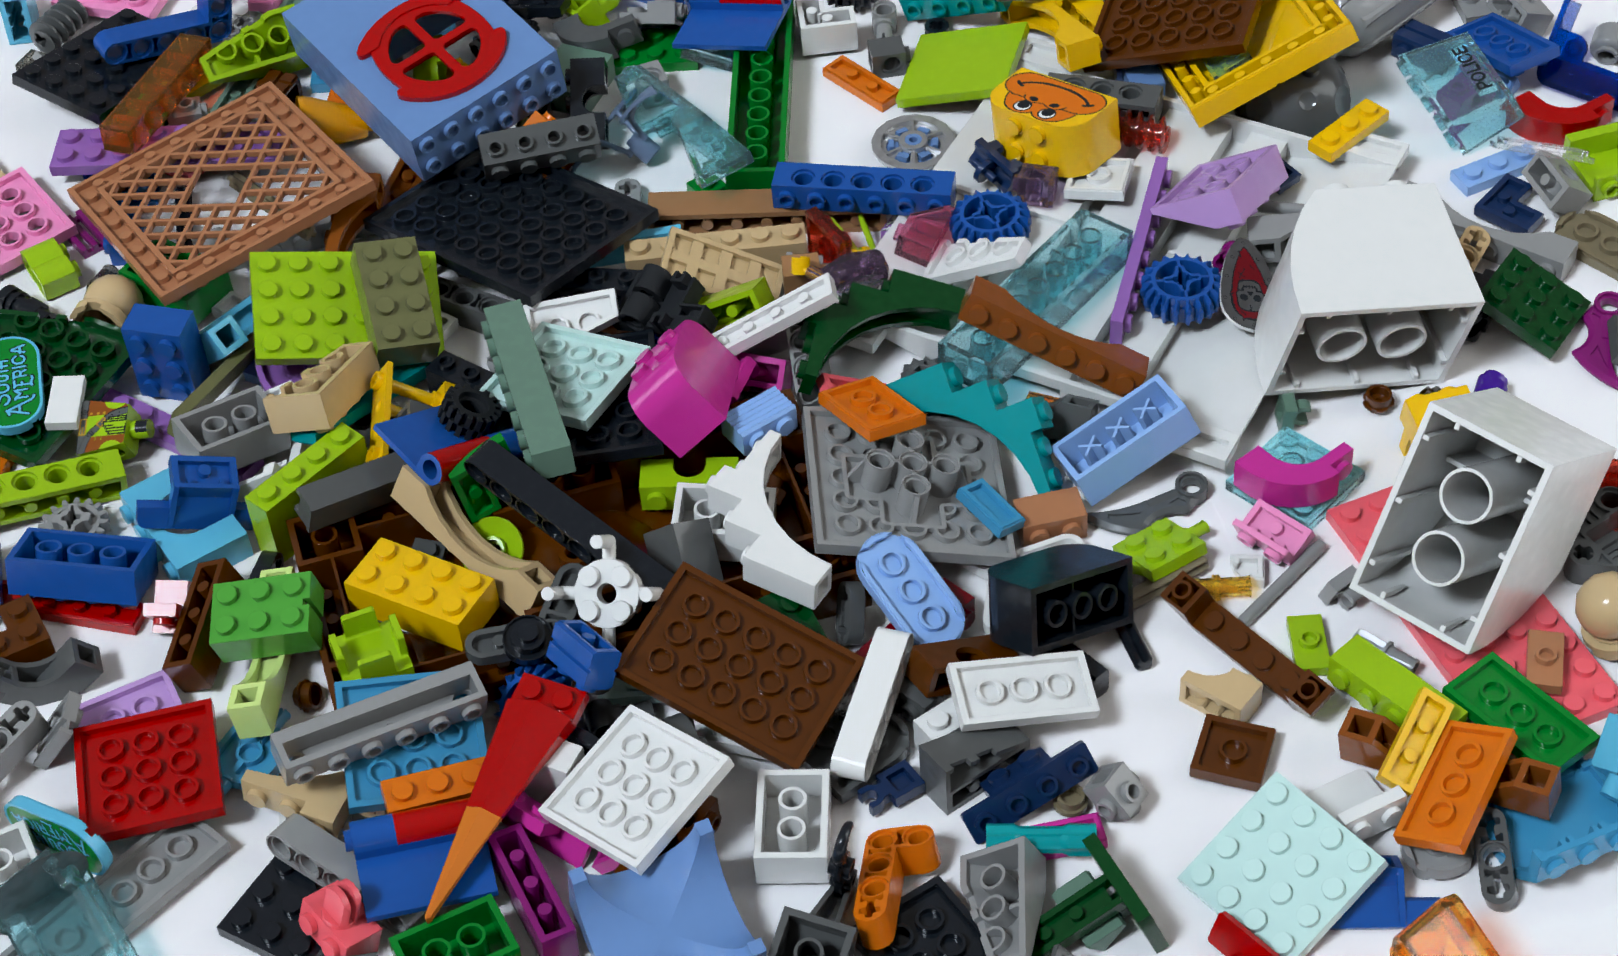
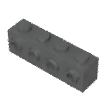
[477,112,602,180]

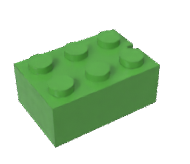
[209,571,325,663]

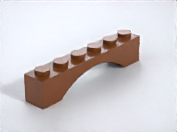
[324,172,385,251]
[957,275,1149,397]
[1337,707,1562,821]

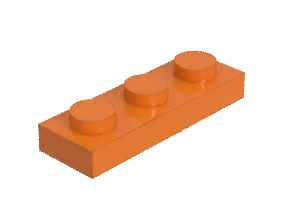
[380,756,485,814]

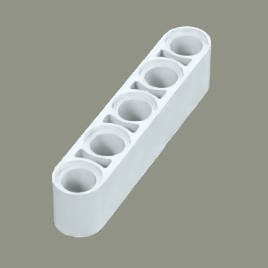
[830,627,914,782]

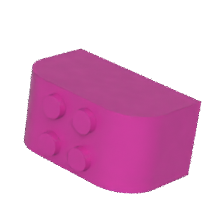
[628,320,740,458]

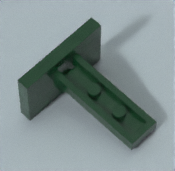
[1032,833,1169,956]

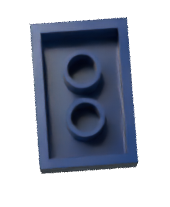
[121,303,211,401]

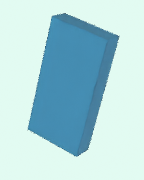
[956,478,1026,539]

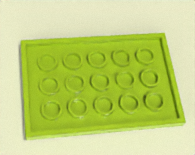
[249,251,445,365]

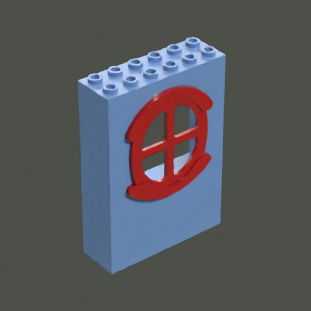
[282,0,567,182]

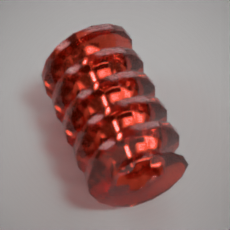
[1118,107,1171,155]

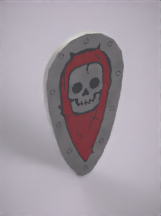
[1219,238,1272,333]

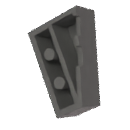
[919,726,1030,816]

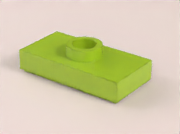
[1286,614,1330,676]

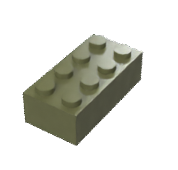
[351,236,440,368]

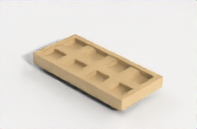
[660,226,783,300]

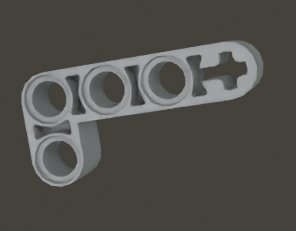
[0,700,48,782]

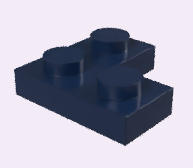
[1474,173,1544,233]

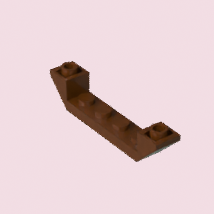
[1160,570,1336,718]

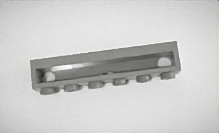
[270,661,488,786]

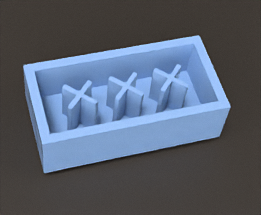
[1052,374,1201,507]

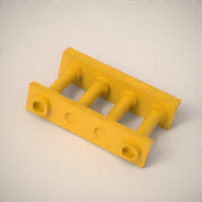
[365,361,455,486]

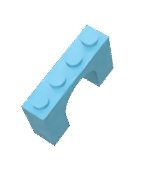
[199,295,253,365]
[119,468,254,582]

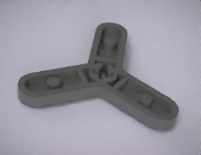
[465,563,615,695]

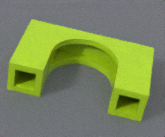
[244,422,367,562]

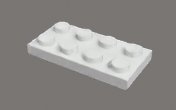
[946,650,1100,732]

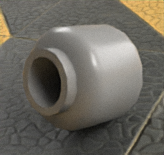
[1590,22,1618,65]

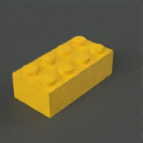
[344,537,500,652]

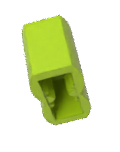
[20,237,82,301]

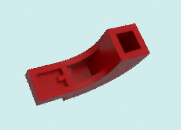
[1504,91,1615,147]

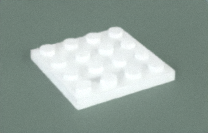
[538,704,735,876]

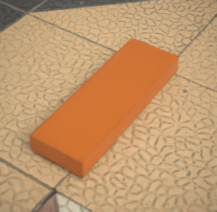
[822,55,899,113]

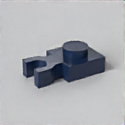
[857,759,926,816]

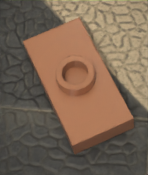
[1525,629,1564,695]

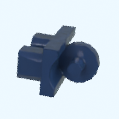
[968,137,1024,193]

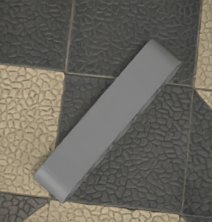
[266,814,427,934]

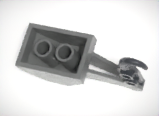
[768,820,858,956]

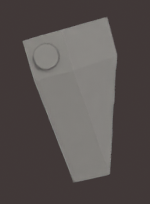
[960,835,1046,956]

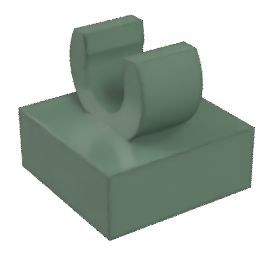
[1274,393,1311,435]

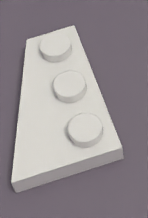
[523,288,620,334]

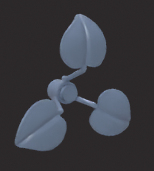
[570,85,661,173]

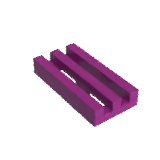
[68,209,104,259]

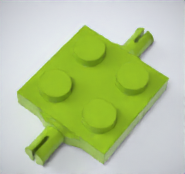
[1112,517,1210,582]

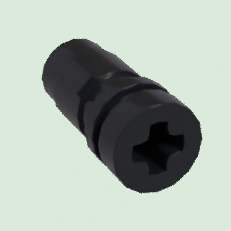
[0,285,57,319]

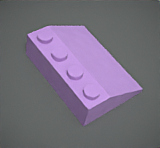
[1150,144,1289,230]

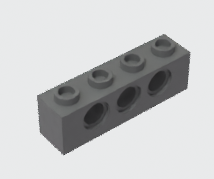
[1048,72,1163,131]

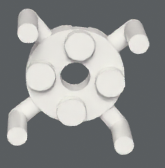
[541,534,664,648]

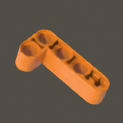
[853,825,942,950]

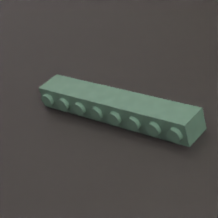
[480,299,576,479]

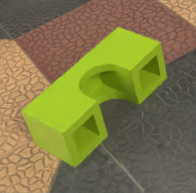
[639,457,739,510]

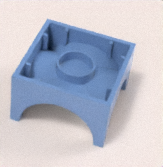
[568,818,767,956]

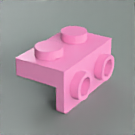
[1232,498,1316,566]

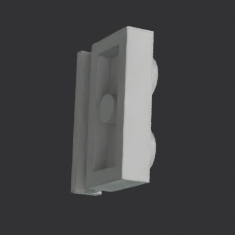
[33,690,83,770]

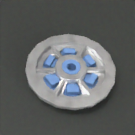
[871,114,955,170]

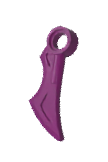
[1571,291,1618,390]

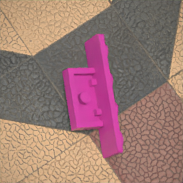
[501,792,592,868]

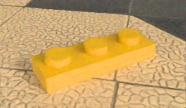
[1308,98,1389,163]
[1375,686,1455,797]

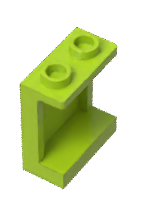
[1562,122,1618,202]

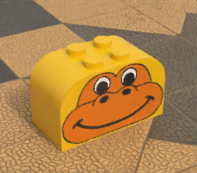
[990,67,1121,178]

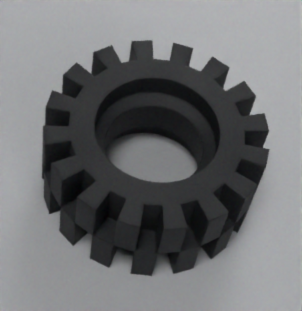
[438,383,502,441]

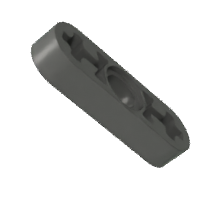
[1474,807,1519,912]

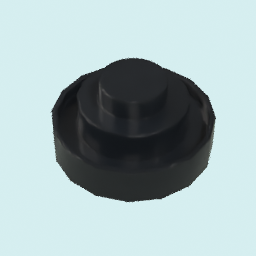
[502,615,553,666]

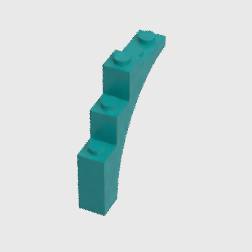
[886,362,1063,494]

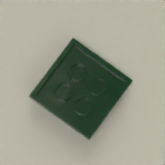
[1481,248,1591,359]

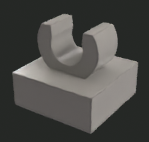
[1318,564,1363,611]

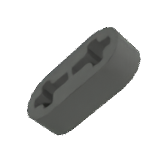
[836,581,866,646]

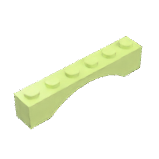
[227,566,296,739]

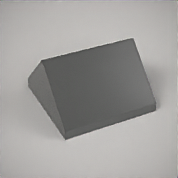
[643,518,724,581]

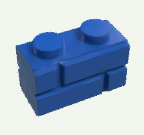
[546,620,622,693]

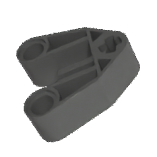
[1563,486,1618,585]

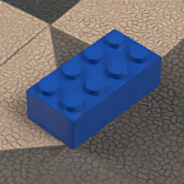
[4,527,159,607]

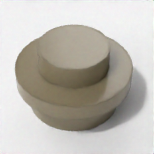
[1052,784,1089,817]

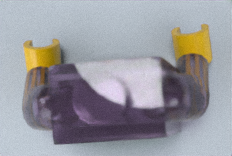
[791,246,889,300]

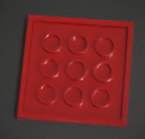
[73,698,226,843]

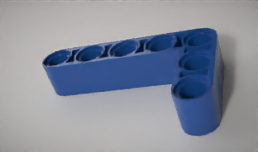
[93,0,232,65]

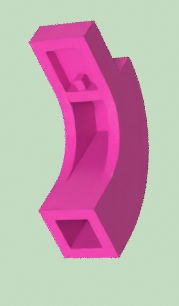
[1233,442,1354,508]

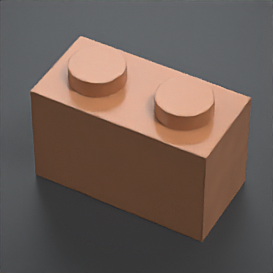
[1012,486,1088,548]

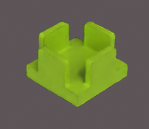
[328,606,415,681]

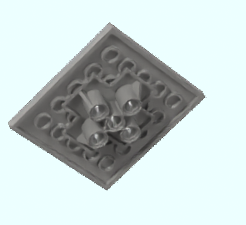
[801,406,1017,566]

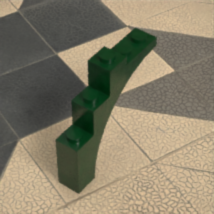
[795,269,966,395]

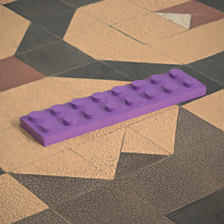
[49,121,283,176]

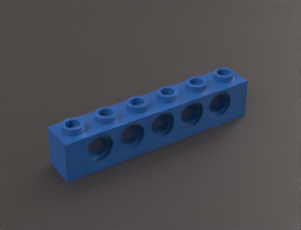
[771,162,957,218]

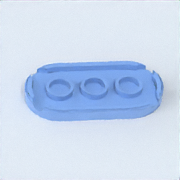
[856,532,965,645]

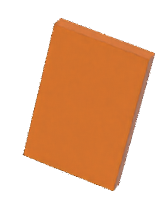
[818,376,926,442]

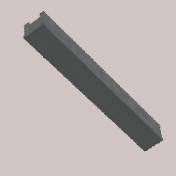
[294,411,513,533]

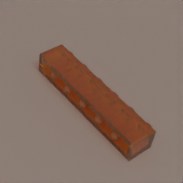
[99,33,213,155]

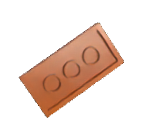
[1393,720,1518,855]

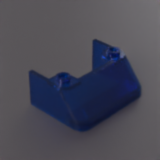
[1536,0,1618,112]

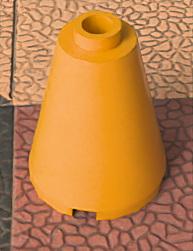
[295,95,373,145]

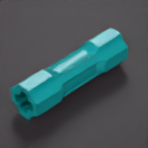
[986,823,1097,856]

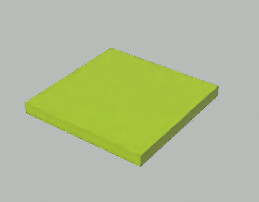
[895,22,1030,108]

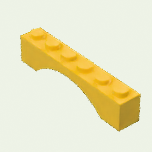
[1000,0,1103,72]

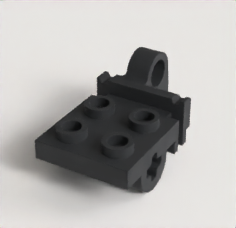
[613,263,718,335]

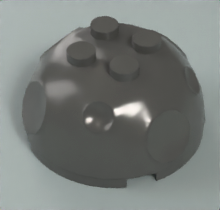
[1234,57,1351,138]

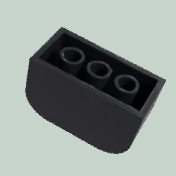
[988,544,1134,656]

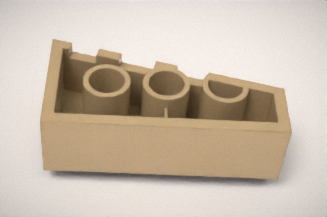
[262,341,380,434]

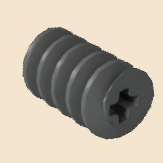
[29,0,89,54]

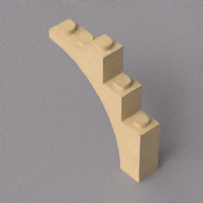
[241,769,387,838]

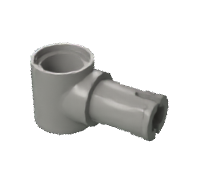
[871,0,897,39]

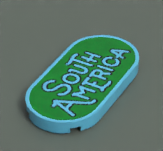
[0,336,45,436]
[4,795,113,876]

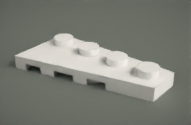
[922,237,1032,284]

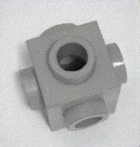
[1082,761,1149,822]

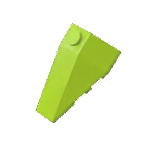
[199,3,309,85]

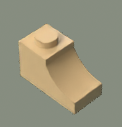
[1179,668,1263,722]

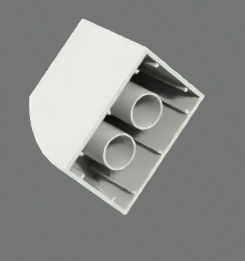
[1254,180,1485,396]
[1349,387,1617,655]

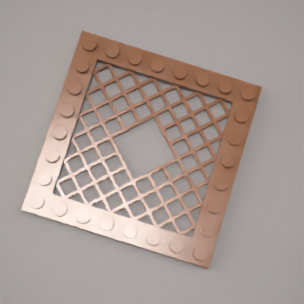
[67,81,377,306]

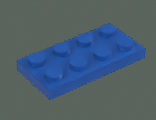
[1445,12,1560,77]

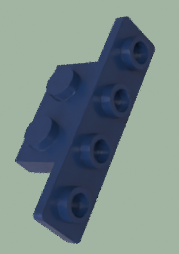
[960,740,1099,844]

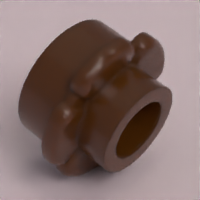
[1363,384,1395,414]
[292,679,323,713]

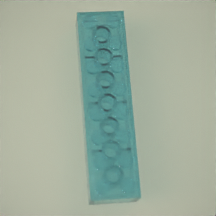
[938,208,1133,386]

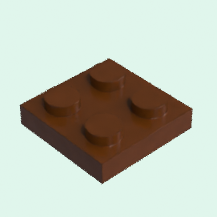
[1189,714,1276,792]

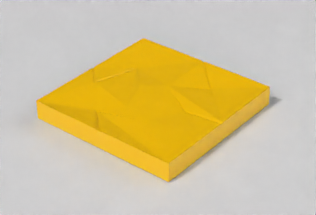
[1158,0,1359,128]

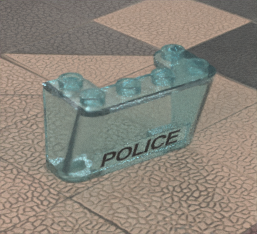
[1396,32,1525,156]

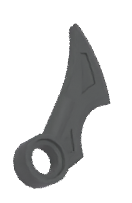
[1087,471,1208,536]

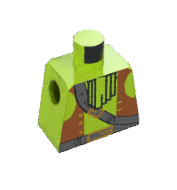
[75,401,155,461]

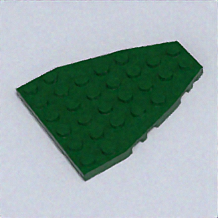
[0,309,132,468]

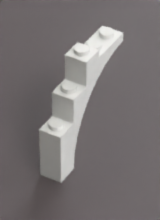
[705,430,832,610]

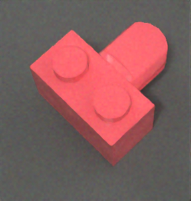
[298,878,383,956]

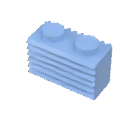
[721,386,798,456]

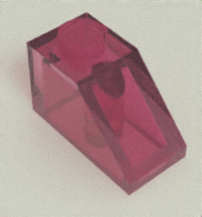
[893,205,955,267]

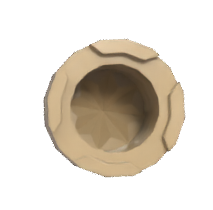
[70,274,145,328]
[1575,571,1618,661]

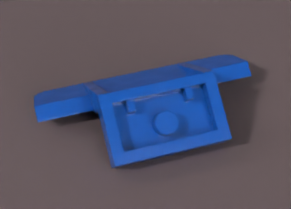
[136,455,254,530]
[1330,855,1442,930]

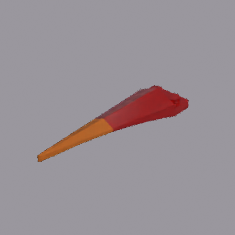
[425,672,590,924]

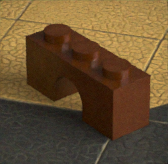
[905,634,1020,698]

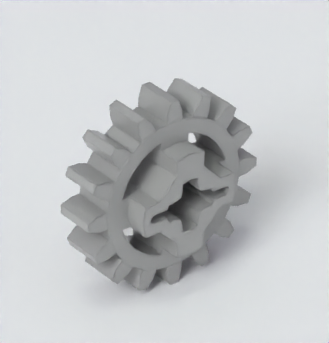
[38,497,112,534]

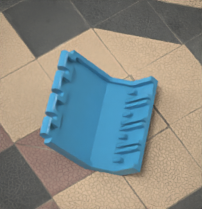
[1486,757,1618,883]

